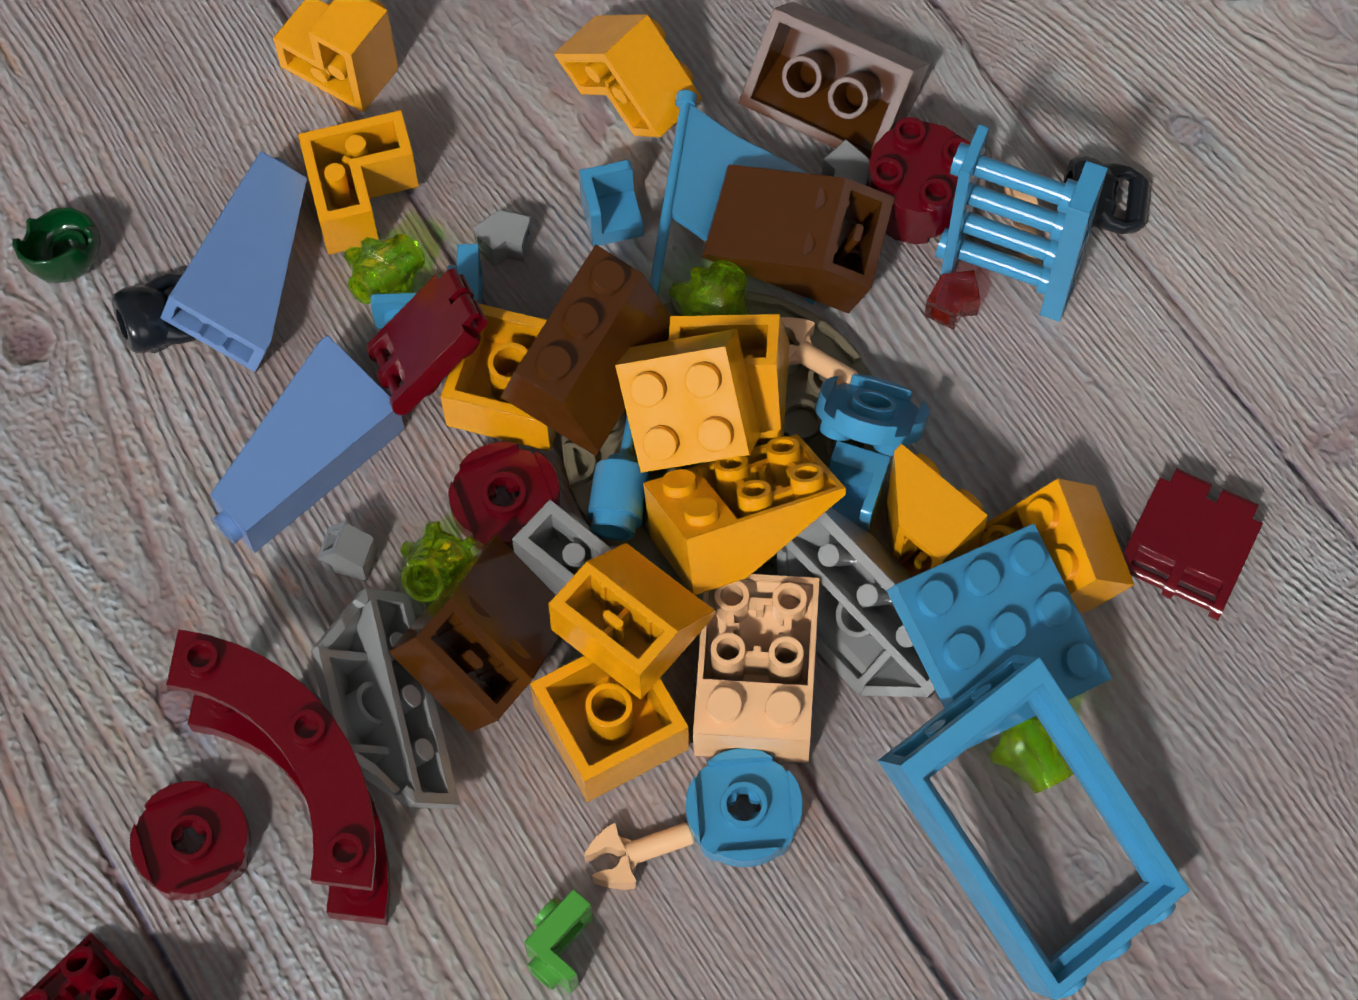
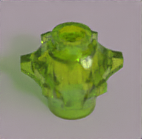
[344,234,425,304]
[669,260,751,316]
[400,521,476,602]
[988,716,1074,794]

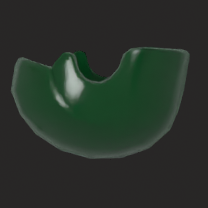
[12,207,101,283]

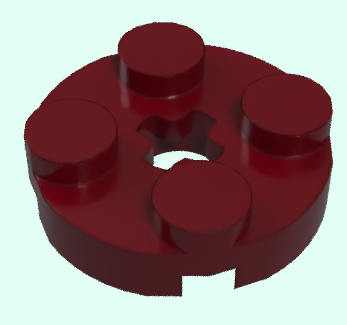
[448,441,560,551]
[130,781,251,901]

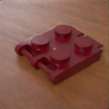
[366,268,488,415]
[1123,468,1263,621]

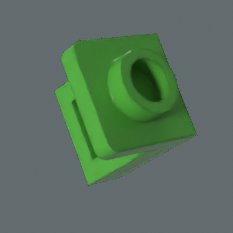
[524,889,593,994]

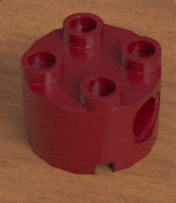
[866,117,971,245]

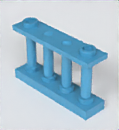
[935,124,1108,322]

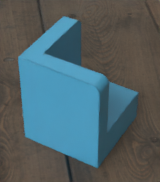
[579,160,644,247]
[829,441,891,532]

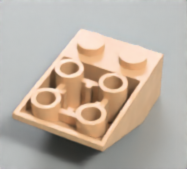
[693,574,819,763]

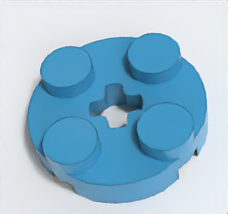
[816,374,929,456]
[686,748,803,867]

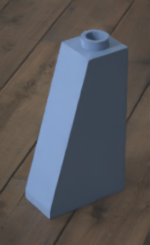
[160,151,307,372]
[210,335,405,554]

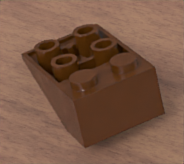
[701,164,894,314]
[388,534,559,733]

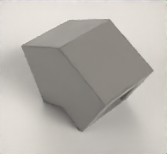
[822,140,870,186]
[472,210,532,266]
[317,522,378,581]

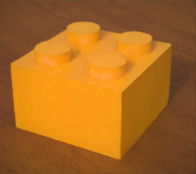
[440,304,557,452]
[615,329,761,473]
[530,656,689,802]

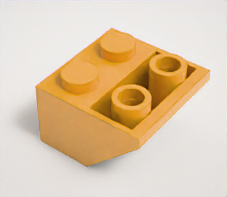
[668,314,790,444]
[886,443,988,576]
[980,478,1135,613]
[548,543,715,699]

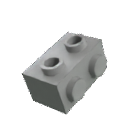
[512,500,616,595]

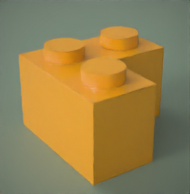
[273,0,398,113]
[553,14,702,137]
[298,110,419,255]

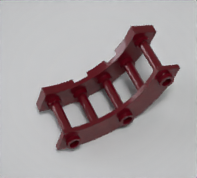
[166,629,390,925]

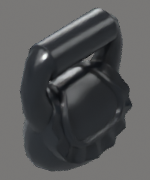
[1063,156,1150,234]
[112,273,196,354]

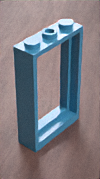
[878,654,1190,1000]

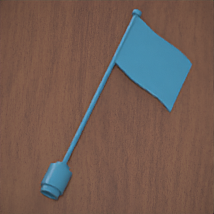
[587,90,815,541]

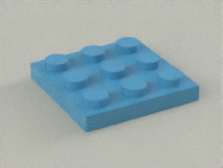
[886,524,1112,749]

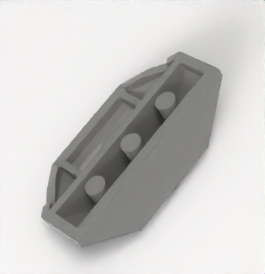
[777,508,936,698]
[311,588,460,809]

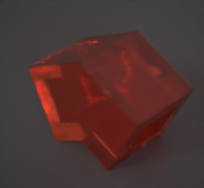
[924,270,981,330]

